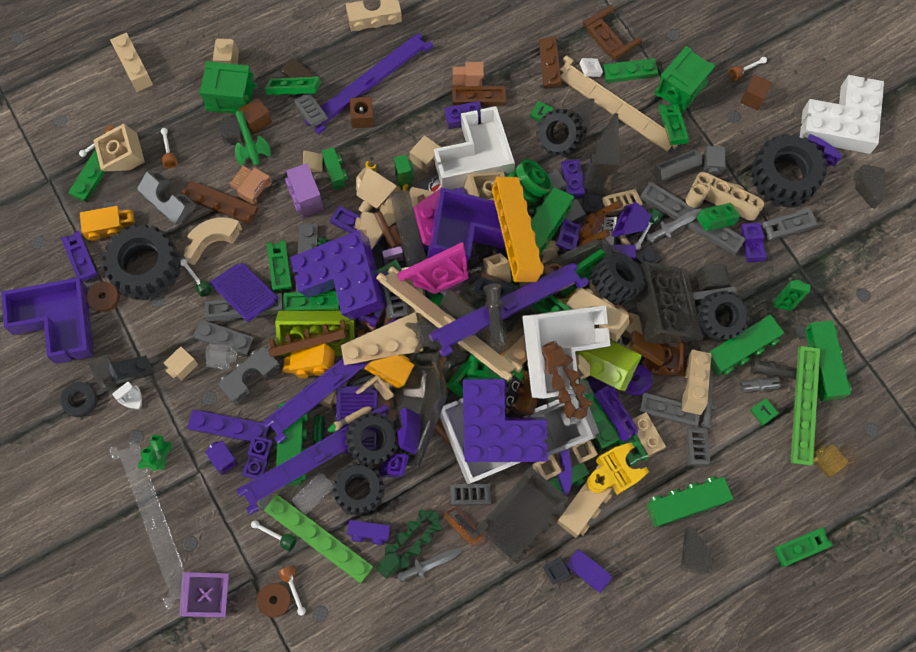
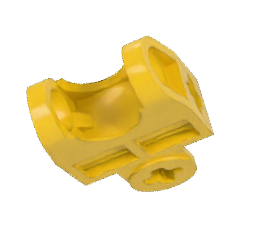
[587,443,649,495]

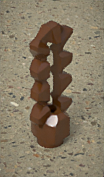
[541,341,593,419]

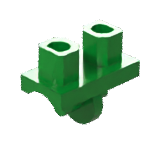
[137,435,173,471]

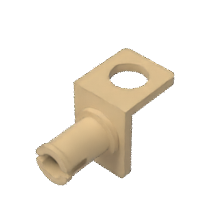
[356,375,394,400]

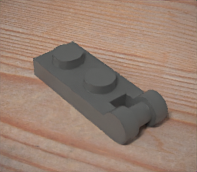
[761,208,817,242]

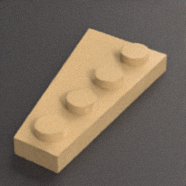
[341,312,423,365]

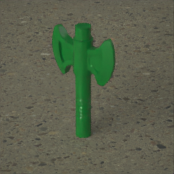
[235,111,271,166]

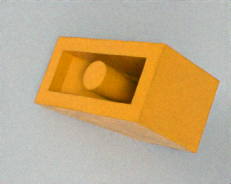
[364,355,414,388]

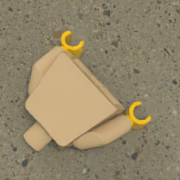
[356,161,409,213]

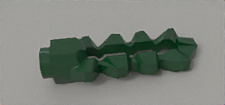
[376,509,442,579]

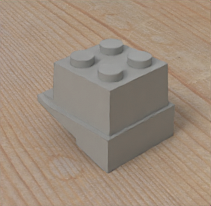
[527,393,599,456]

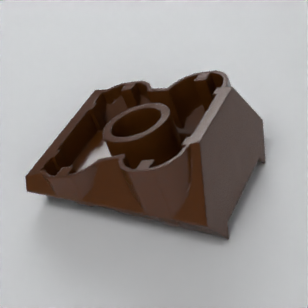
[644,335,687,377]

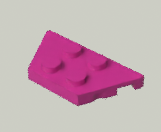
[412,188,441,246]
[398,242,468,294]

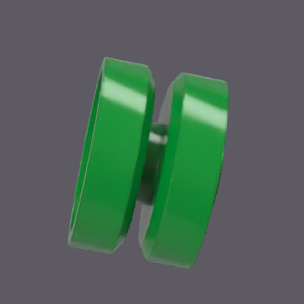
[507,159,553,207]

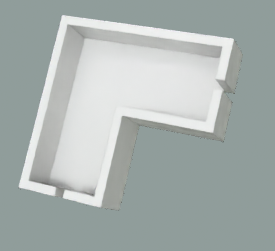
[800,75,884,154]
[434,106,515,190]
[522,306,610,399]
[437,398,528,484]

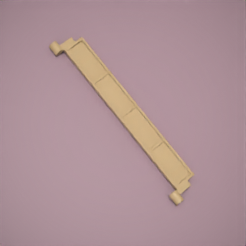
[560,55,679,152]

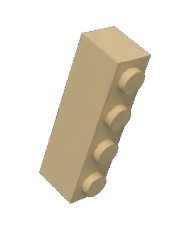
[557,465,613,538]

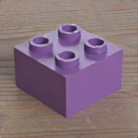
[285,163,324,218]
[179,572,229,617]

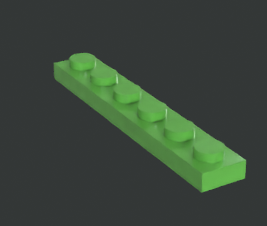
[791,346,820,466]
[264,494,373,584]

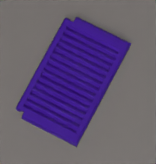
[209,263,278,322]
[336,386,378,454]

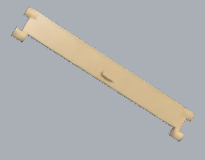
[377,266,523,381]

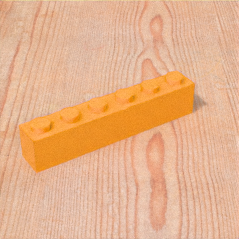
[492,177,544,282]

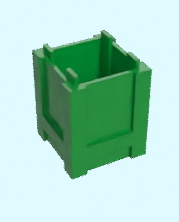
[654,46,715,113]
[199,61,257,115]

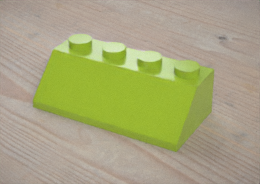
[275,311,356,356]
[575,340,642,391]

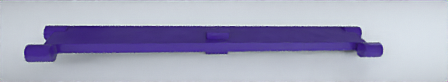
[304,33,434,135]
[429,263,589,357]
[262,318,397,444]
[236,404,399,515]

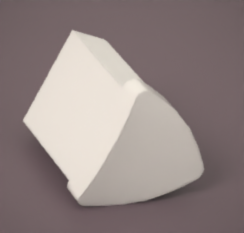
[112,382,142,410]

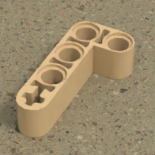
[685,172,764,220]

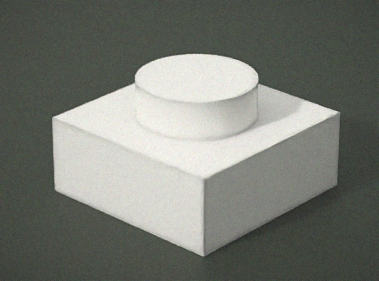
[580,58,603,77]

